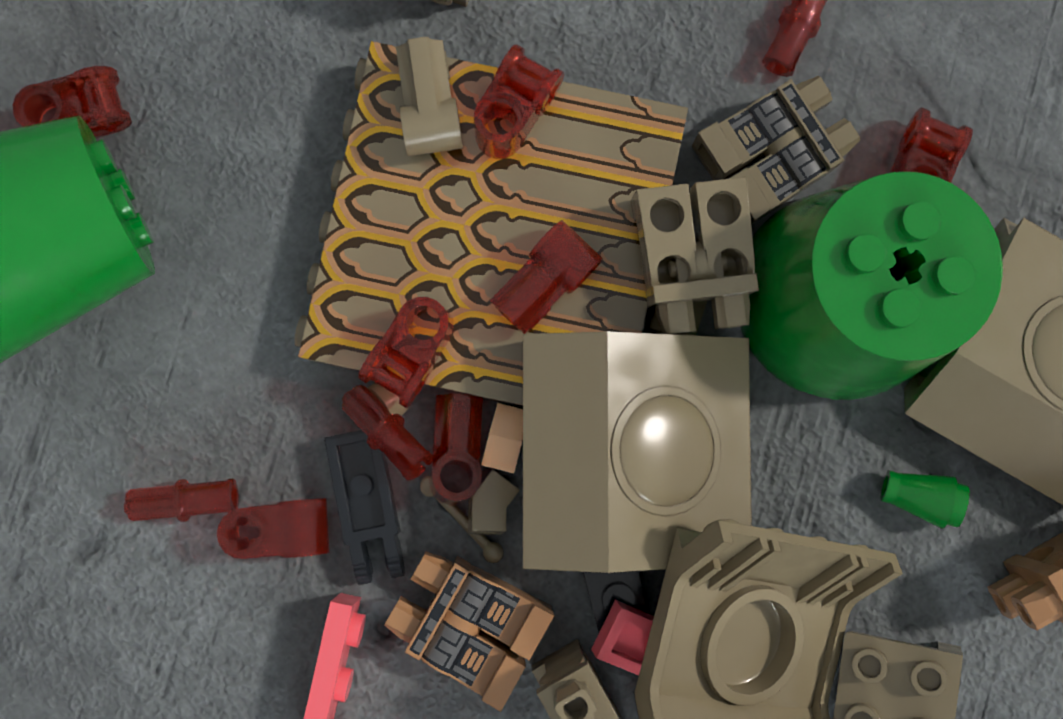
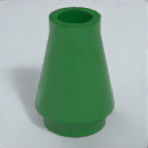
[880,470,970,529]

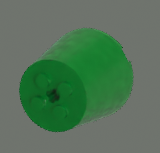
[0,116,155,363]
[740,172,1003,400]

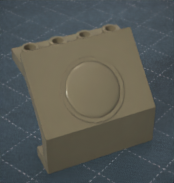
[904,217,1063,505]
[523,331,752,573]
[634,519,903,719]

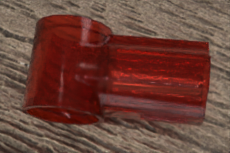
[490,220,603,334]
[429,393,483,505]

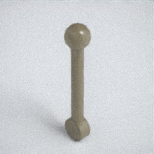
[420,475,504,563]

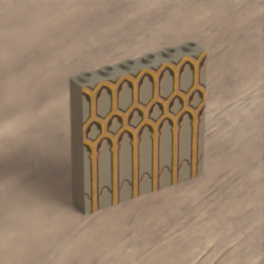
[294,41,688,406]

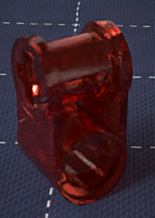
[474,44,565,159]
[12,66,132,136]
[890,107,973,183]
[358,297,454,409]
[217,498,330,559]

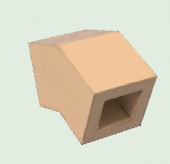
[481,403,523,474]

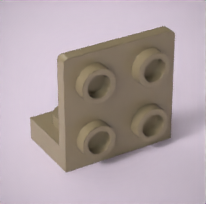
[833,631,963,719]

